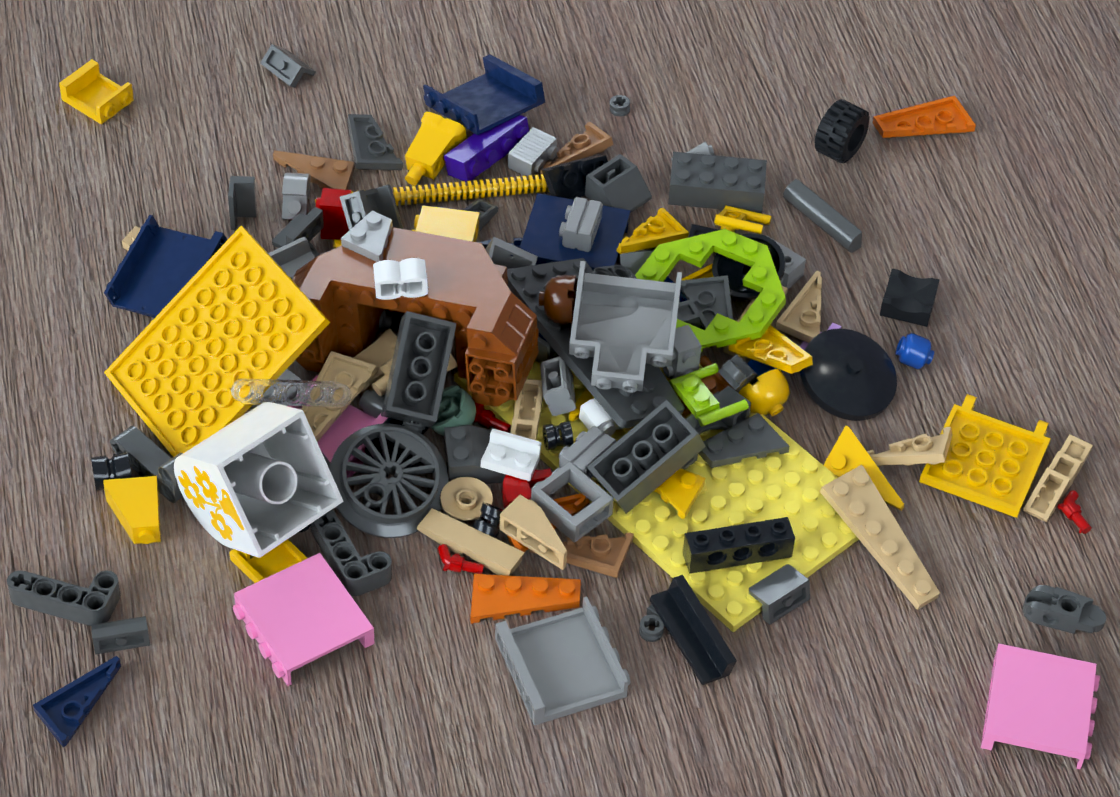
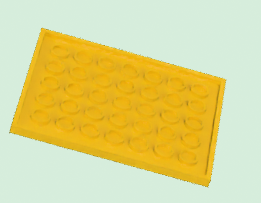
[104,226,330,457]

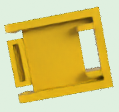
[229,539,307,583]

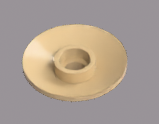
[440,477,493,521]

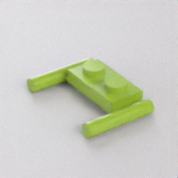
[669,363,749,427]

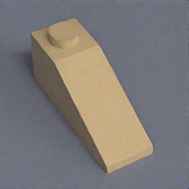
[500,495,567,570]

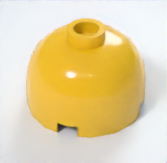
[739,369,790,416]

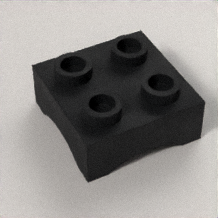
[880,268,939,327]

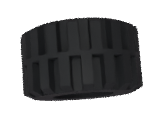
[815,99,870,164]

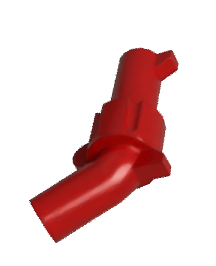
[474,403,511,433]
[1057,490,1092,534]
[437,544,484,574]

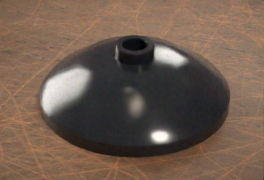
[712,233,785,300]

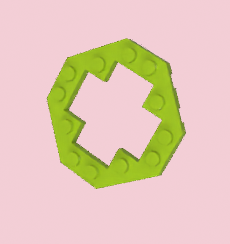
[635,229,786,352]

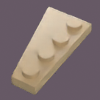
[301,351,378,442]

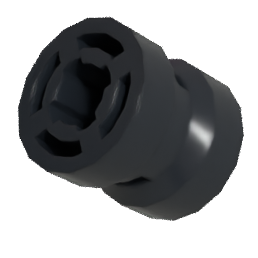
[543,421,573,450]
[473,502,504,537]

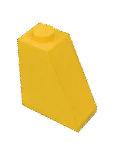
[103,476,161,544]

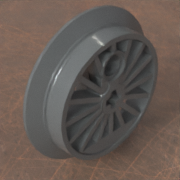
[329,424,448,538]

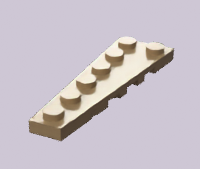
[820,465,940,610]

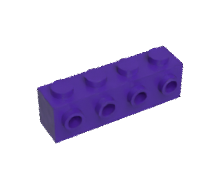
[444,115,529,182]

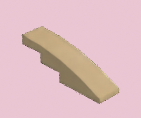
[1023,434,1093,522]

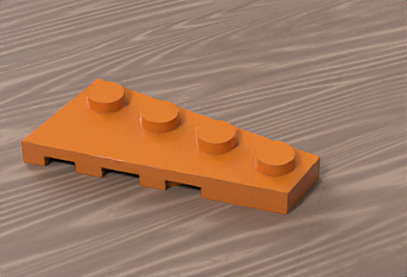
[872,95,976,138]
[470,574,581,624]

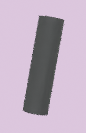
[783,179,862,253]

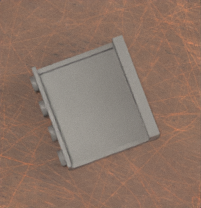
[495,597,631,725]

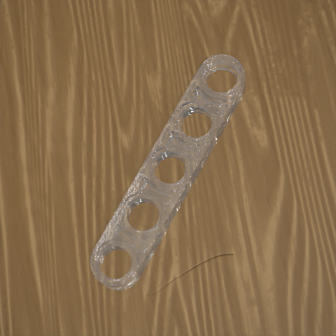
[231,378,352,407]

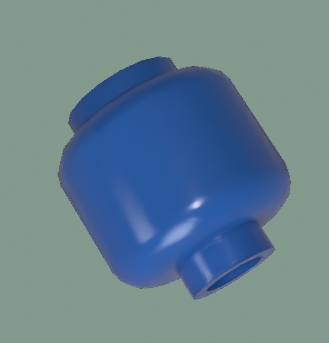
[895,333,934,369]

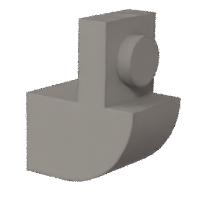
[282,173,311,220]

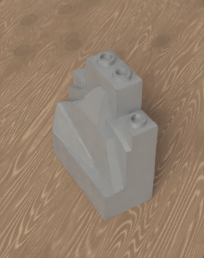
[569,261,682,393]

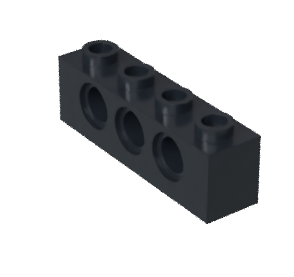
[683,517,795,574]

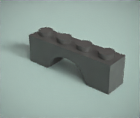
[681,386,751,470]

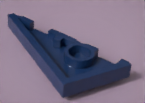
[33,656,121,747]

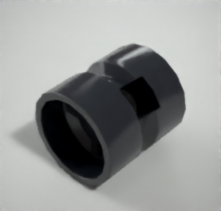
[91,452,132,491]

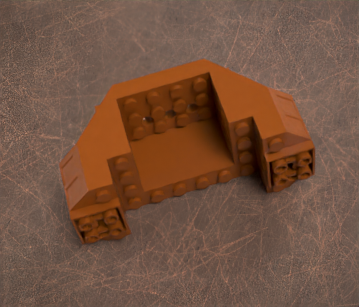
[292,227,539,407]

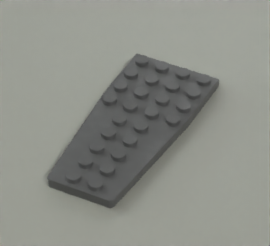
[507,258,685,428]

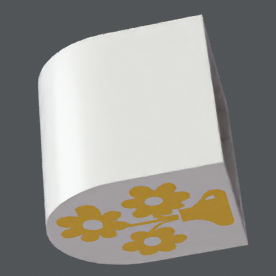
[174,402,344,558]

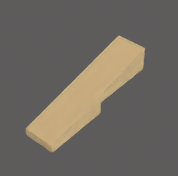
[510,379,543,440]
[417,508,525,576]

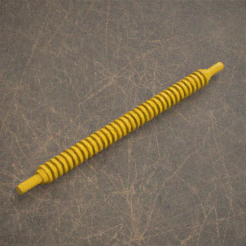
[315,174,549,207]

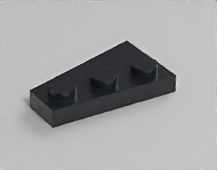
[541,154,608,200]

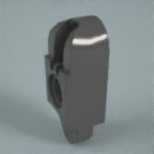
[718,354,759,392]
[1023,585,1106,634]

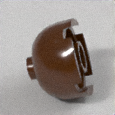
[539,275,578,326]

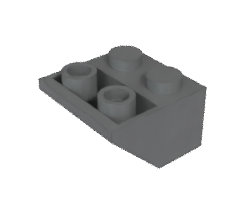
[585,154,652,213]

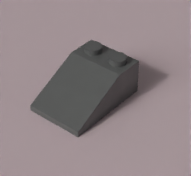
[444,425,506,484]

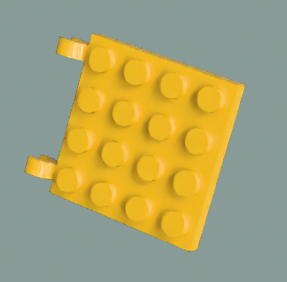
[919,394,1051,518]

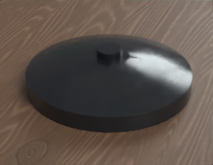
[800,329,897,421]

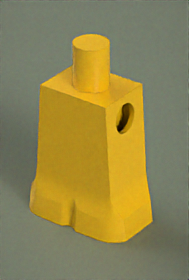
[405,112,467,186]

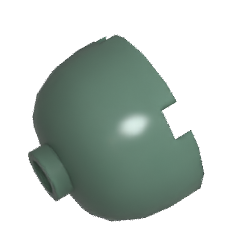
[431,385,477,436]

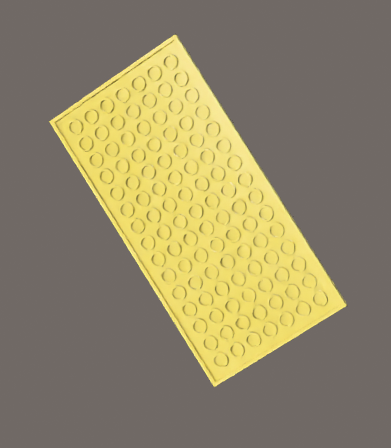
[454,360,859,632]

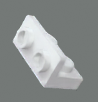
[480,429,541,481]

